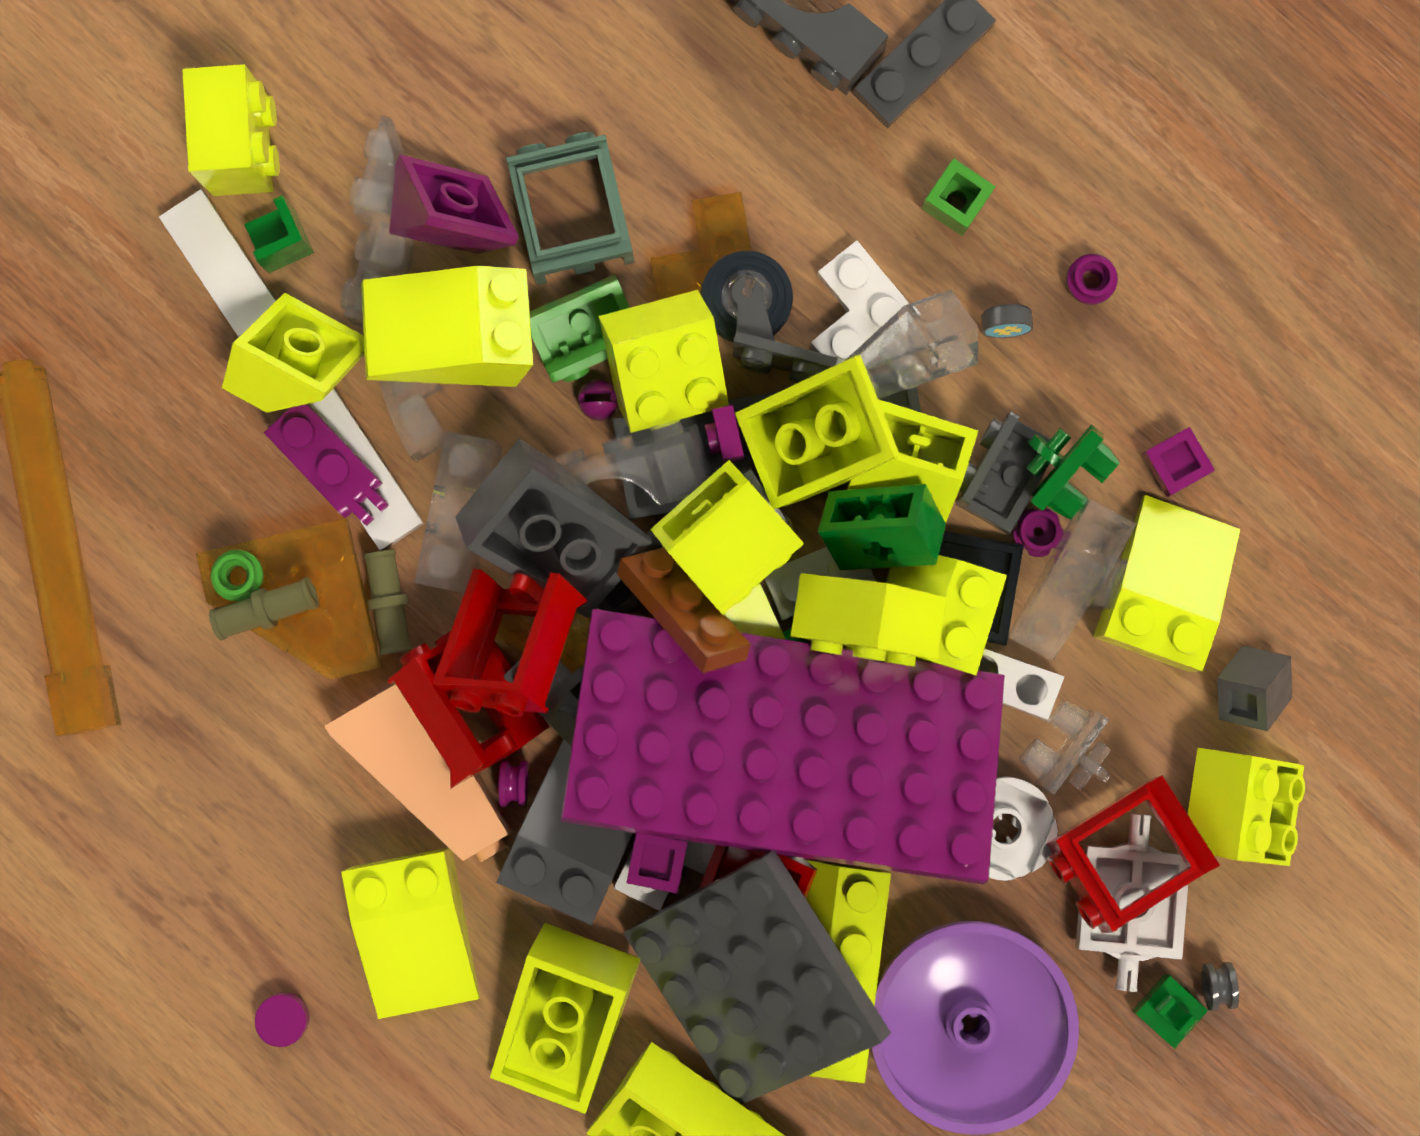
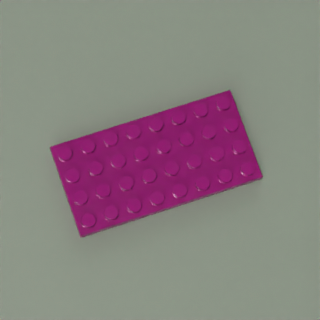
[561,609,1005,885]

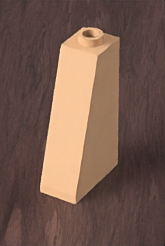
[325,684,513,863]

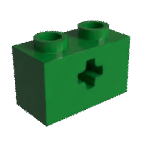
[818,484,946,570]

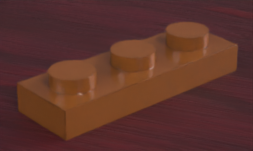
[617,547,751,673]

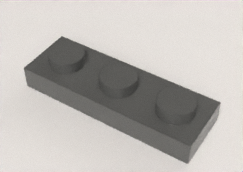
[853,0,996,129]

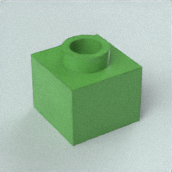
[921,158,996,237]

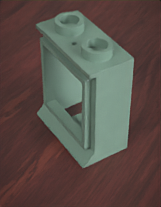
[506,132,635,285]

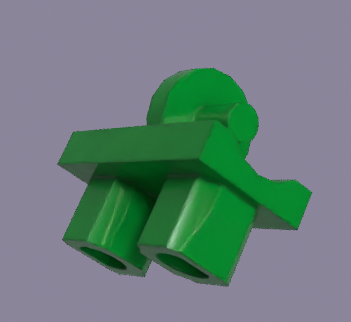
[1027,424,1120,520]

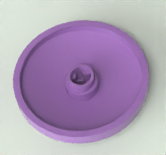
[871,921,1079,1135]

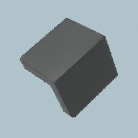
[1217,646,1292,732]

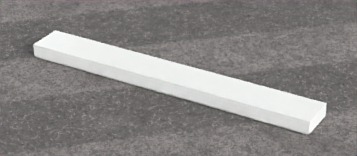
[159,189,425,551]

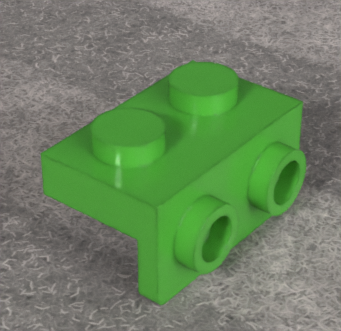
[530,274,630,382]

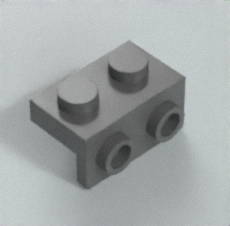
[955,411,1050,534]

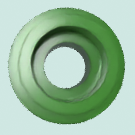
[211,550,264,601]

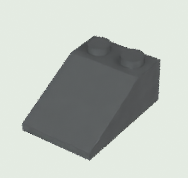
[455,439,652,618]
[496,739,633,925]

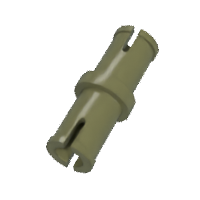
[363,549,412,655]
[209,577,319,641]

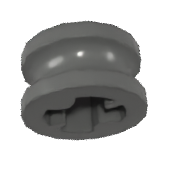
[1201,962,1239,1011]

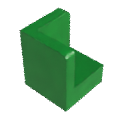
[244,195,314,273]

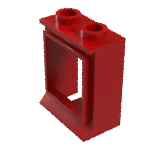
[433,569,588,717]
[387,631,550,789]
[1046,775,1220,933]

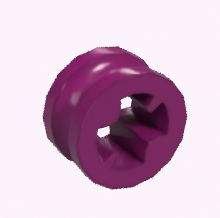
[499,760,529,807]

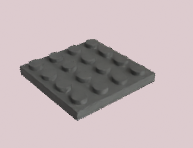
[623,851,891,1104]

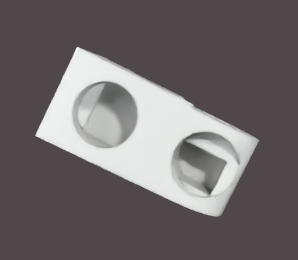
[978,649,1065,721]

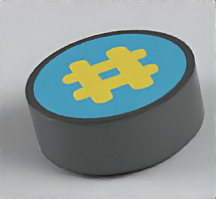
[981,304,1033,338]

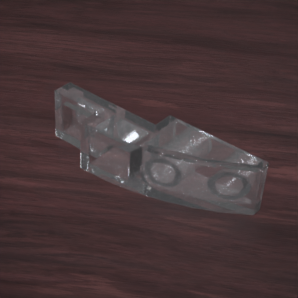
[340,115,414,327]

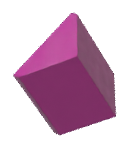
[389,154,519,254]

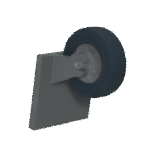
[701,251,838,383]

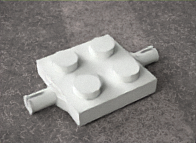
[1076,813,1188,992]

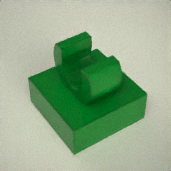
[1132,973,1208,1049]

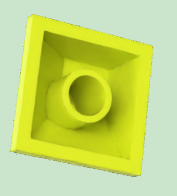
[222,293,365,413]

